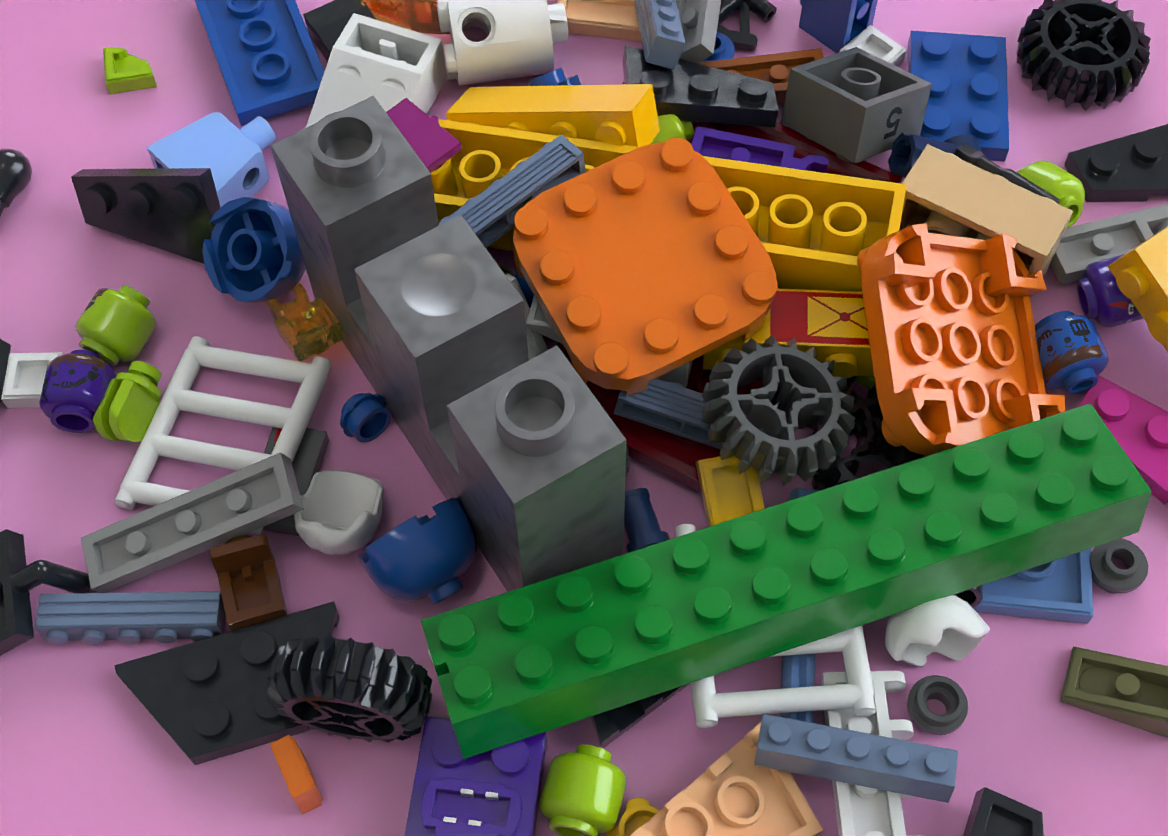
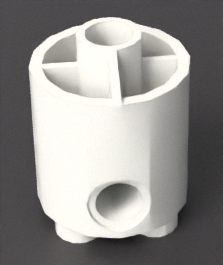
[437,0,569,85]

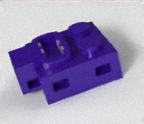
[405,716,547,836]

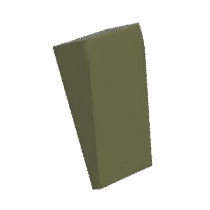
[1061,646,1168,738]

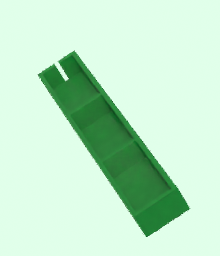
[421,403,1152,759]

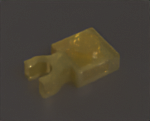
[266,284,346,361]

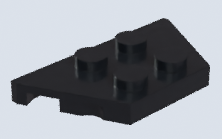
[114,601,339,765]

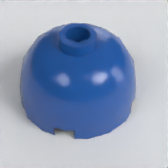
[202,197,306,303]
[358,498,477,605]

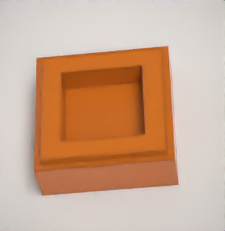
[270,735,323,814]

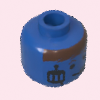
[1035,311,1109,394]

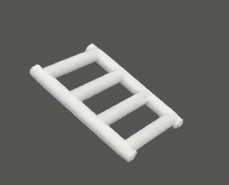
[115,336,332,535]
[675,524,876,728]

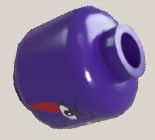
[1077,254,1144,327]

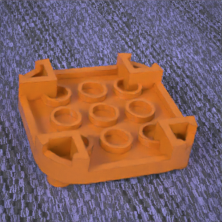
[513,138,778,396]
[857,223,1065,456]

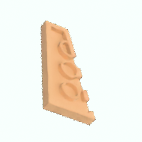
[630,722,823,836]

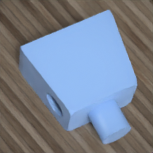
[147,112,277,207]

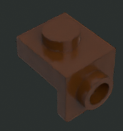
[209,534,288,631]

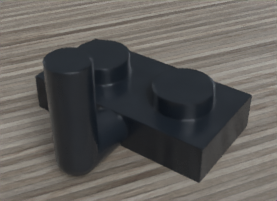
[0,529,91,655]

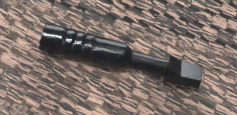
[954,144,1060,204]

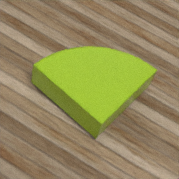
[103,47,157,94]

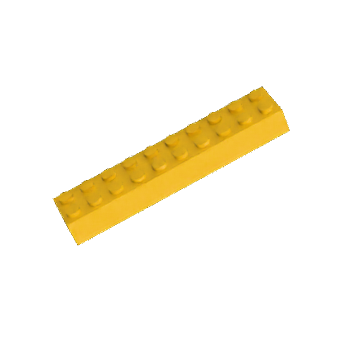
[431,119,907,292]

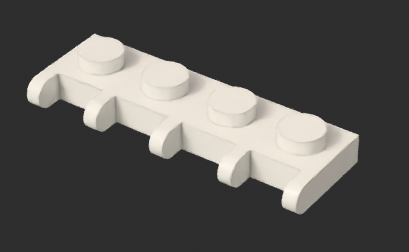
[821,671,924,836]

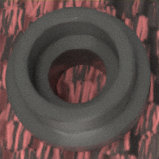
[1090,538,1148,593]
[907,675,968,735]

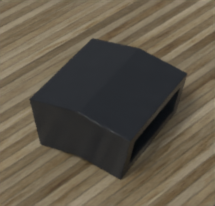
[303,0,376,62]

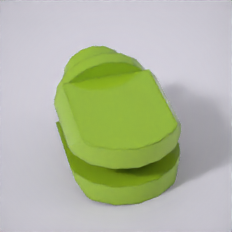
[93,361,162,442]

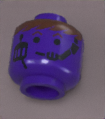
[39,350,116,433]

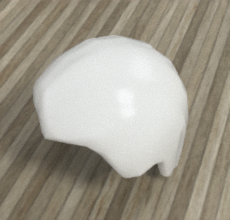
[294,470,384,555]
[884,595,990,667]

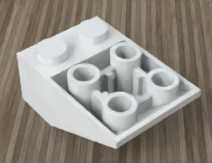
[306,13,447,128]

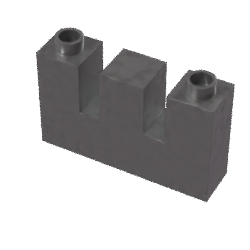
[270,95,626,592]

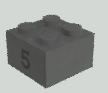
[781,47,932,163]

